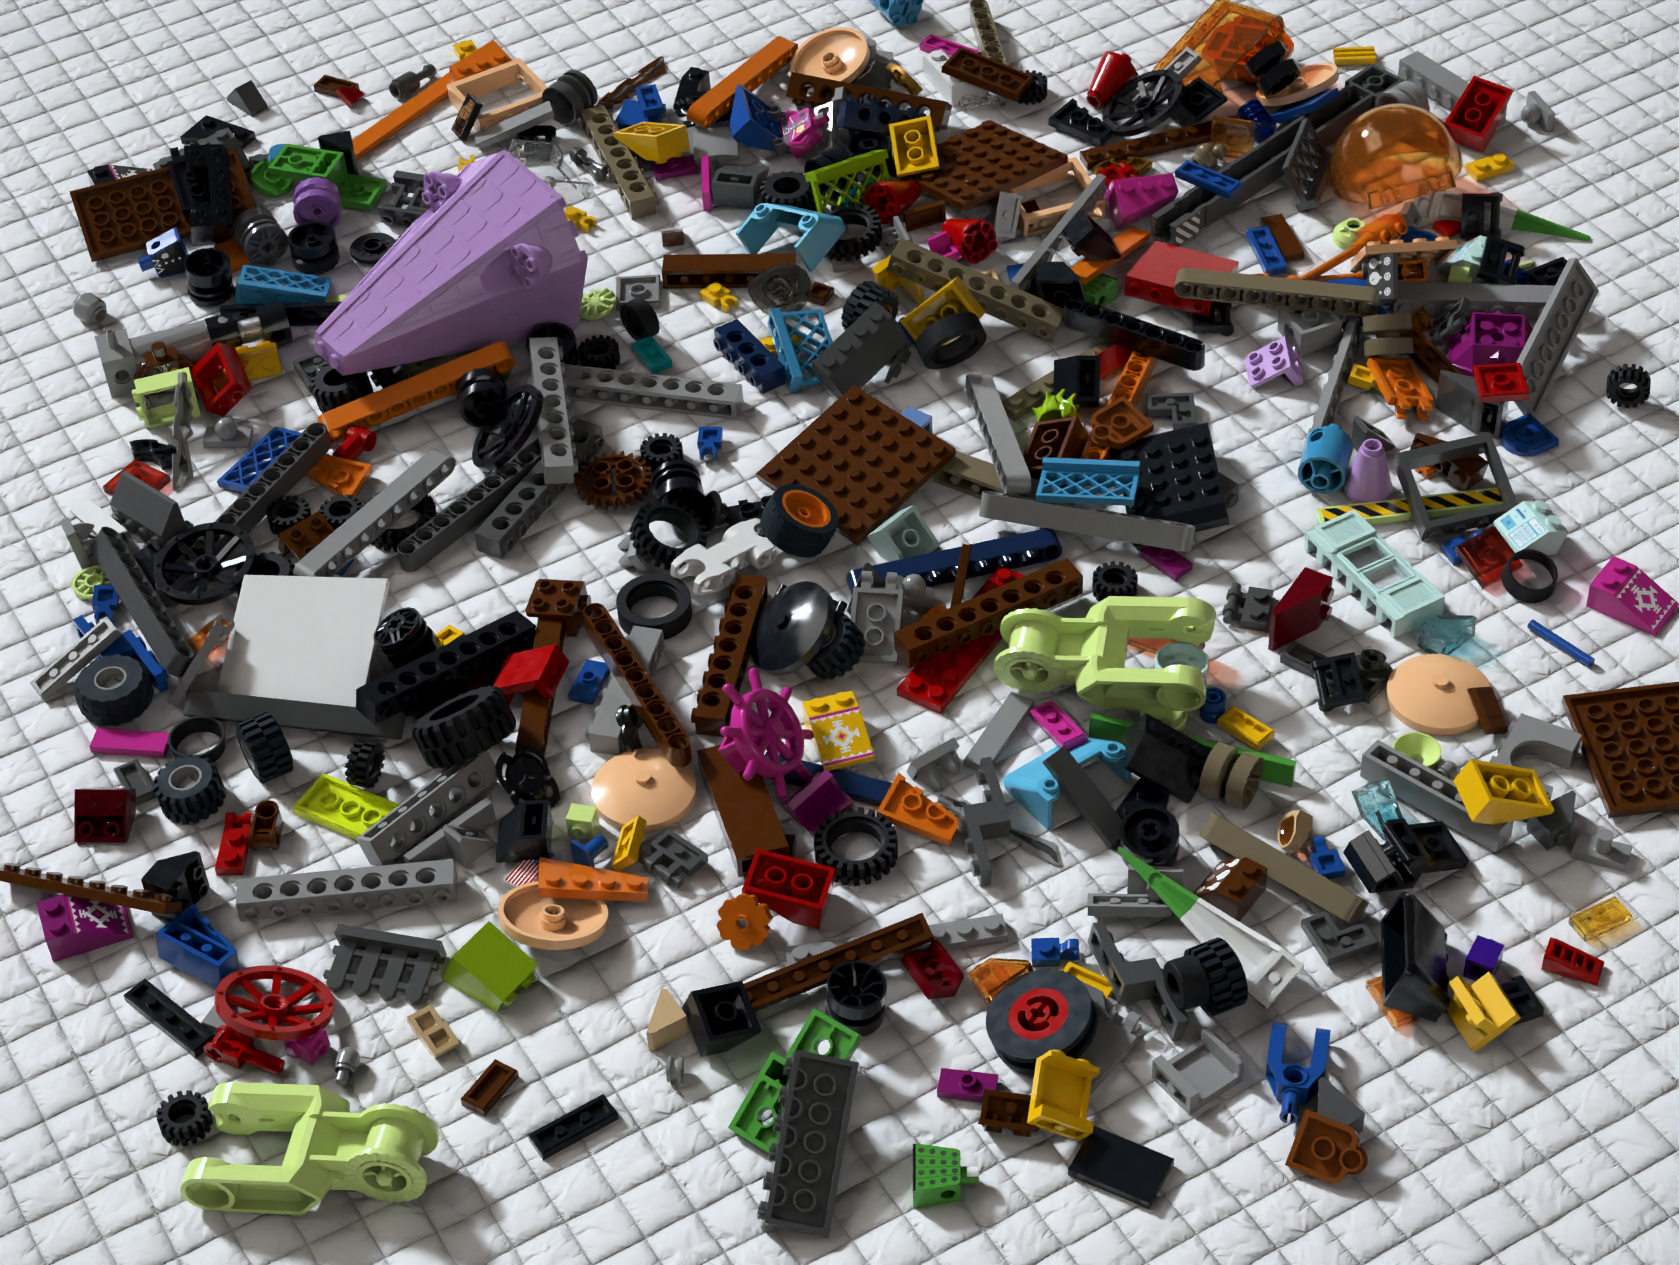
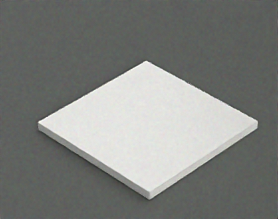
[217,575,390,707]

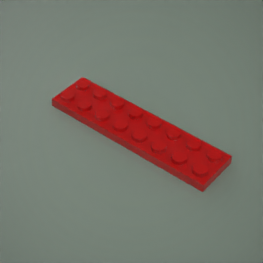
[897,566,1025,714]

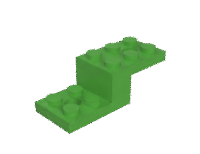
[268,144,388,211]
[728,1008,863,1153]

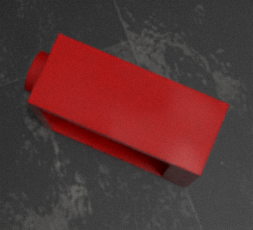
[190,342,252,417]

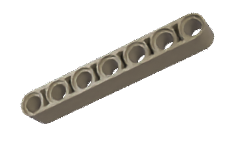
[970,0,1008,66]
[1199,812,1369,926]

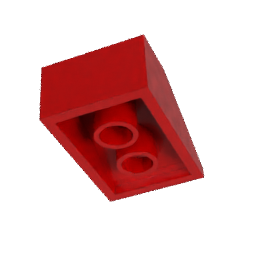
[1444,76,1513,153]
[742,849,836,930]

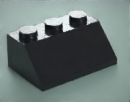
[1124,713,1209,804]

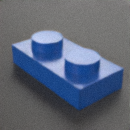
[635,84,665,118]

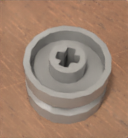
[1375,81,1430,136]

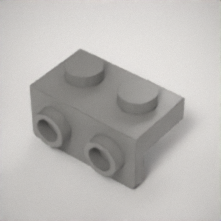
[878,216,913,259]

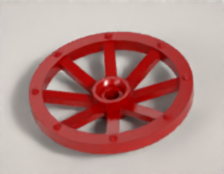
[214,966,335,1041]

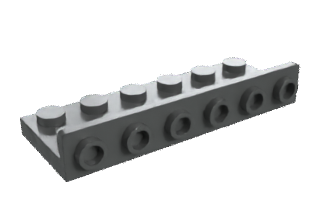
[757,1049,859,1238]

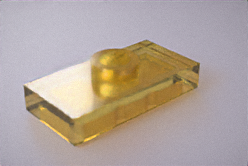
[1568,896,1632,942]

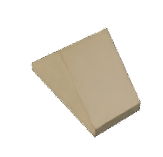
[646,989,689,1051]

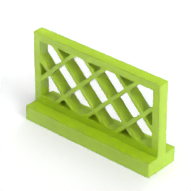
[804,149,890,213]

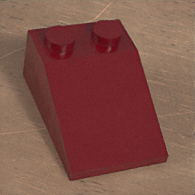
[1268,567,1334,651]

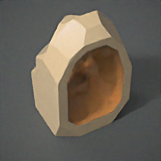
[1277,810,1313,855]

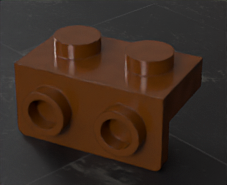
[978,1089,1039,1137]

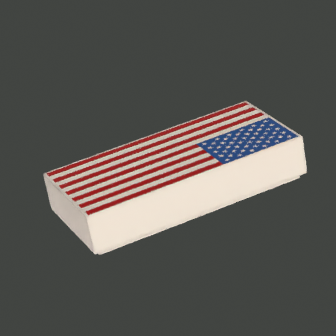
[504,852,557,889]

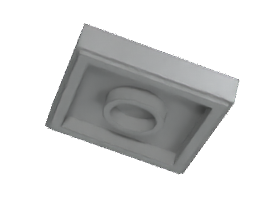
[616,275,661,311]

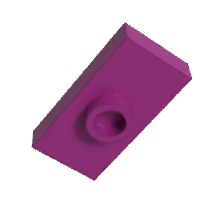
[651,155,697,181]
[1140,546,1193,581]
[937,1068,999,1102]

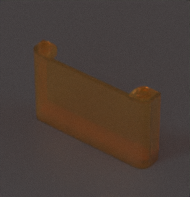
[1152,0,1285,95]

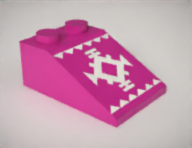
[1586,556,1679,637]

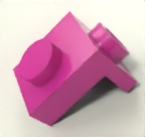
[927,231,961,261]
[284,1028,330,1065]

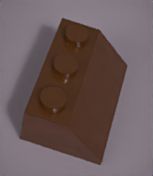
[1023,416,1089,488]

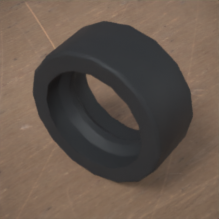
[620,297,660,341]

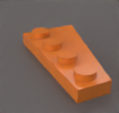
[538,857,648,902]

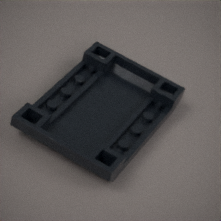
[1115,422,1230,546]

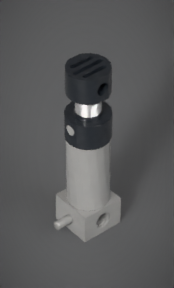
[94,301,293,398]

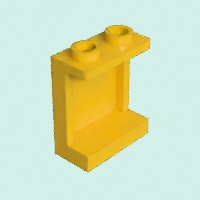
[1027,1050,1100,1141]

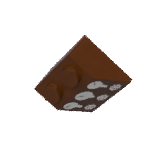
[1193,856,1268,921]

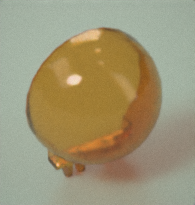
[1330,103,1463,210]

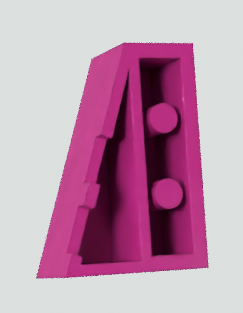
[1105,173,1179,231]

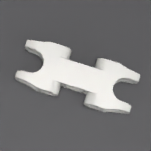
[670,518,784,596]

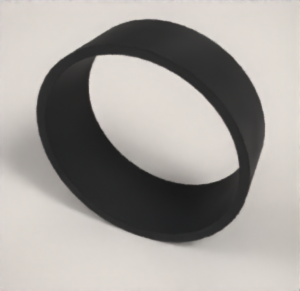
[1501,549,1558,603]
[168,716,225,762]

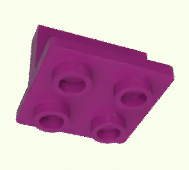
[782,769,853,837]

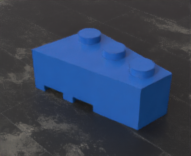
[156,903,239,988]

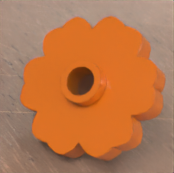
[717,893,773,951]

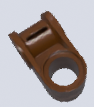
[248,800,283,850]

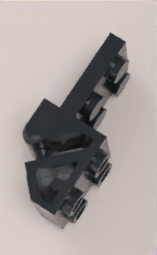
[1343,818,1469,894]

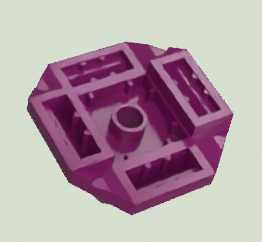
[1448,310,1533,377]

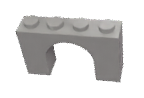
[1490,713,1582,801]

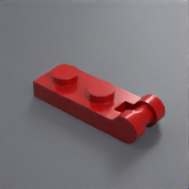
[215,812,254,875]

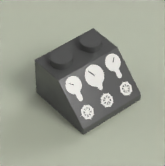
[1362,252,1398,306]

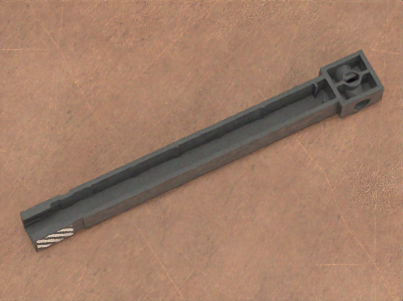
[1151,64,1405,246]

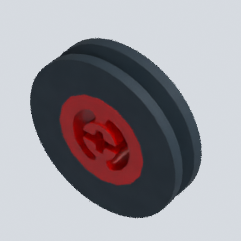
[986,969,1098,1074]

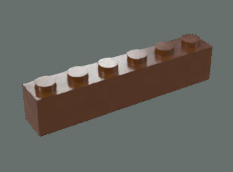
[662,253,797,289]

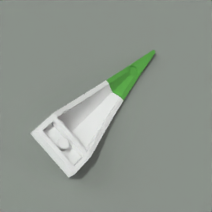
[1414,178,1591,241]
[1118,847,1304,1010]

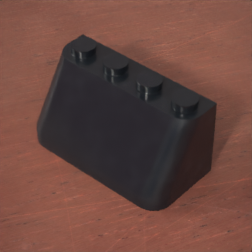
[1381,892,1450,1022]

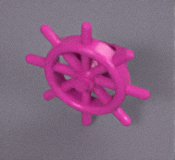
[718,668,814,799]

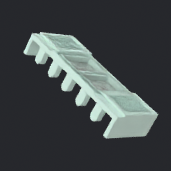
[1304,509,1445,639]

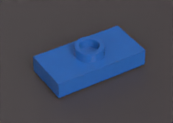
[568,659,610,705]

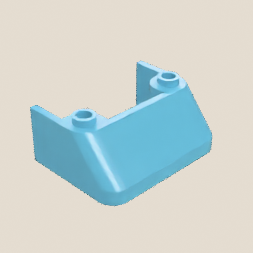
[736,203,846,272]

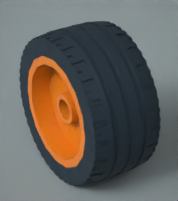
[760,484,839,558]

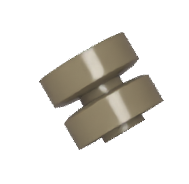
[1362,313,1414,359]
[1199,742,1264,810]

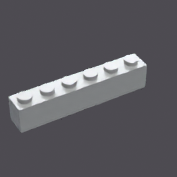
[1398,51,1507,128]
[586,626,665,755]
[1360,740,1514,852]

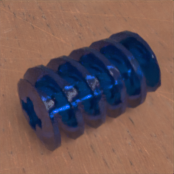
[1237,99,1276,144]

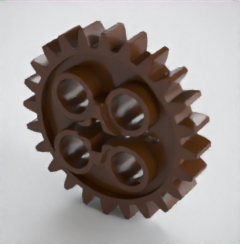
[575,451,652,511]

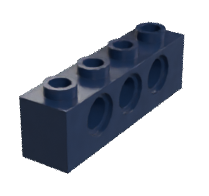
[837,98,926,136]
[713,319,786,394]

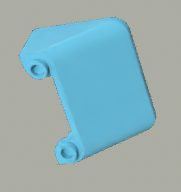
[1004,737,1131,829]

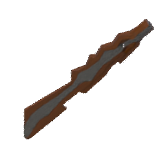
[592,56,665,109]

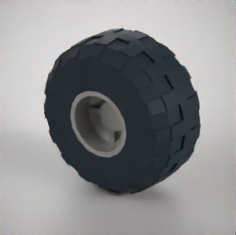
[74,655,154,726]

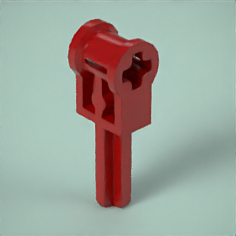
[203,1025,285,1075]

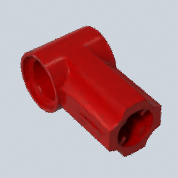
[332,425,377,461]

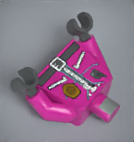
[770,105,830,159]

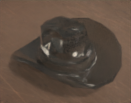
[748,263,811,315]

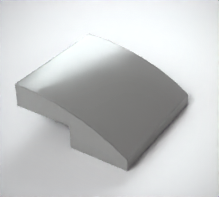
[693,127,740,166]

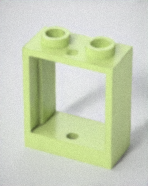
[132,367,201,429]

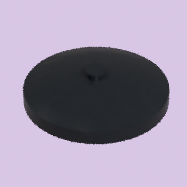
[750,581,835,675]

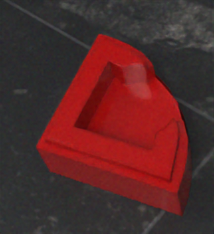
[335,86,364,107]
[1432,220,1461,238]

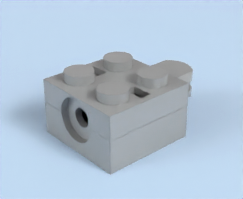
[1277,308,1351,355]

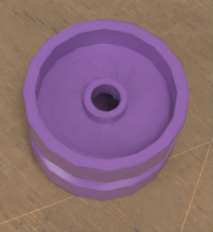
[293,177,341,228]

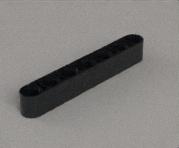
[1064,298,1205,371]

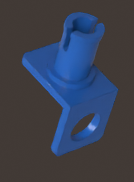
[570,834,609,867]

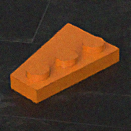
[449,40,513,81]
[305,454,373,498]
[876,772,959,847]

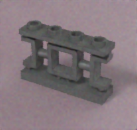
[377,170,429,227]

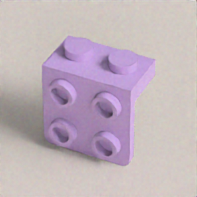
[1245,336,1304,388]

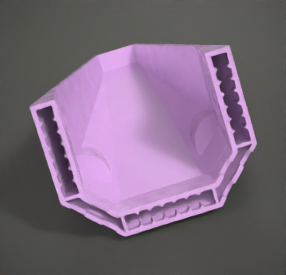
[314,150,588,376]

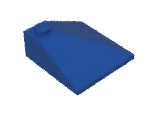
[730,84,792,154]

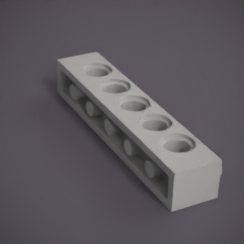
[356,750,498,866]

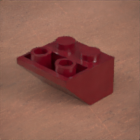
[74,788,136,843]

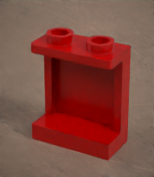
[493,644,570,704]

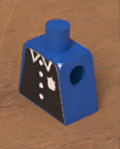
[138,227,189,278]

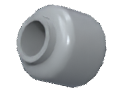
[73,292,107,325]

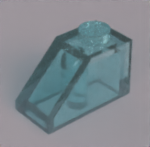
[1417,615,1477,655]
[1351,780,1403,841]

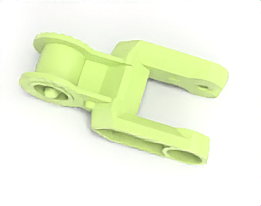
[993,596,1216,711]
[180,1082,439,1215]

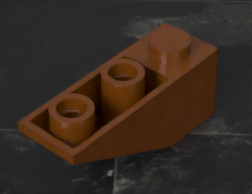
[1410,433,1488,491]

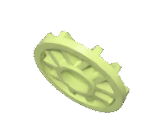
[580,287,617,320]
[71,565,112,601]

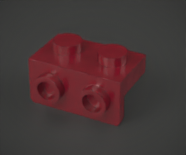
[901,939,964,1000]

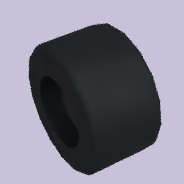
[1163,955,1210,1011]

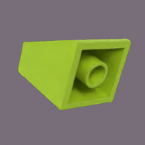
[442,921,538,1012]

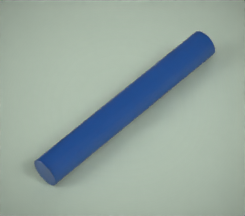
[1527,620,1595,667]

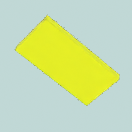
[292,773,400,840]

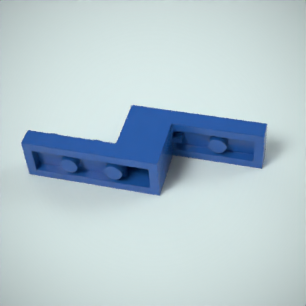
[73,615,169,693]

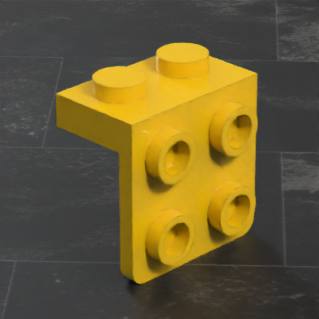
[872,255,925,305]

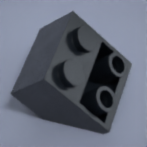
[1053,355,1101,407]
[496,800,553,863]
[141,851,210,922]

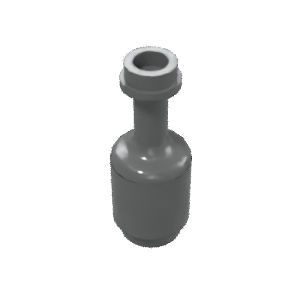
[389,64,437,99]

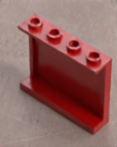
[1124,241,1239,317]

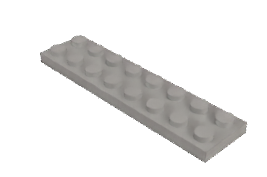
[1514,258,1599,418]

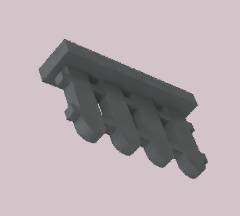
[323,924,447,1006]

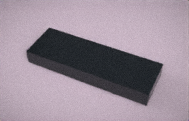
[528,1094,619,1160]

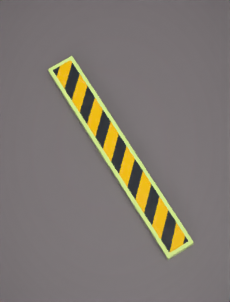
[1317,487,1504,525]

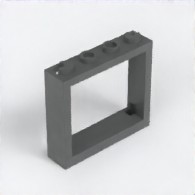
[1393,432,1518,540]

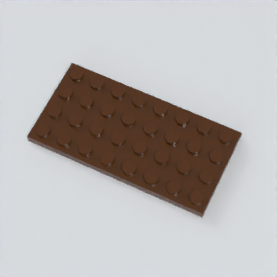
[69,150,257,262]

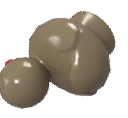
[1191,143,1227,168]

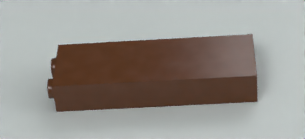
[697,745,790,877]

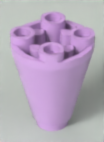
[1344,439,1392,504]

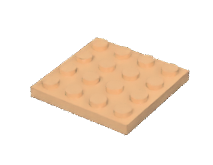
[1350,236,1457,271]

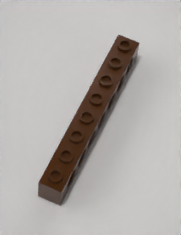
[786,72,952,132]
[894,558,1083,668]
[691,574,768,737]

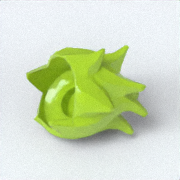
[1032,389,1081,422]

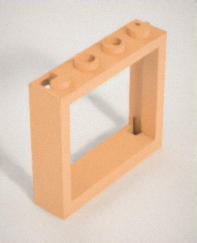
[447,58,547,132]
[998,157,1106,237]

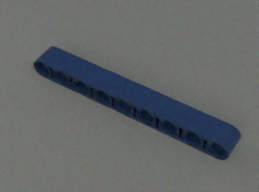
[846,528,1063,595]

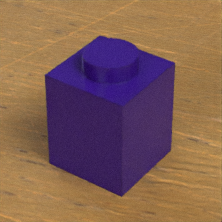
[1463,935,1505,981]

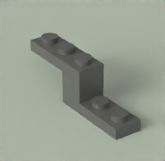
[958,757,1011,887]
[1087,922,1189,1041]

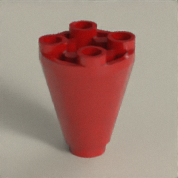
[1086,51,1139,108]
[862,181,921,224]
[942,218,998,264]

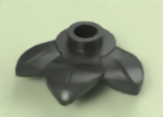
[616,705,643,752]

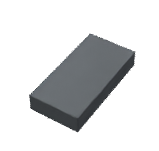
[113,759,157,806]

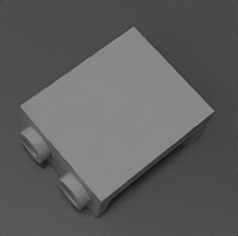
[1152,1027,1244,1115]

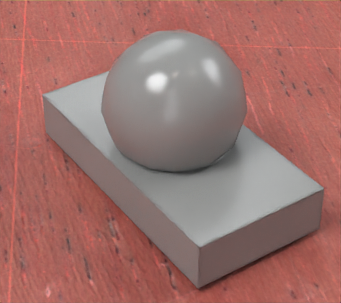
[1521,91,1555,133]
[202,417,254,448]
[884,574,935,612]

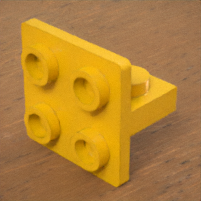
[236,341,283,381]

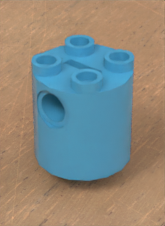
[869,0,924,26]
[1298,424,1353,494]

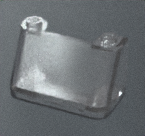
[509,139,594,208]

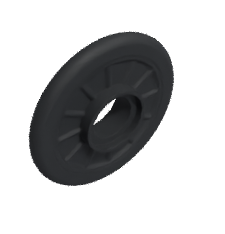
[350,233,395,264]

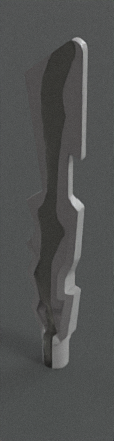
[172,372,194,491]
[937,793,1061,867]

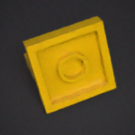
[1447,972,1521,1052]

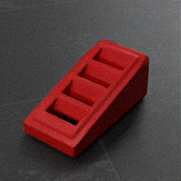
[1541,937,1605,986]

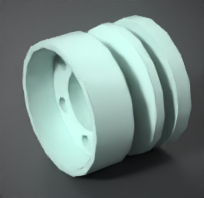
[1153,642,1209,687]

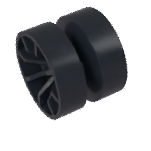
[1245,41,1302,97]
[825,961,887,1037]

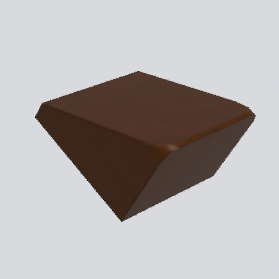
[661,229,684,247]

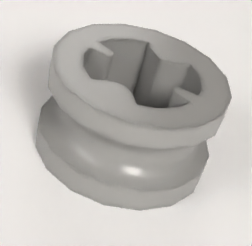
[666,1056,684,1083]

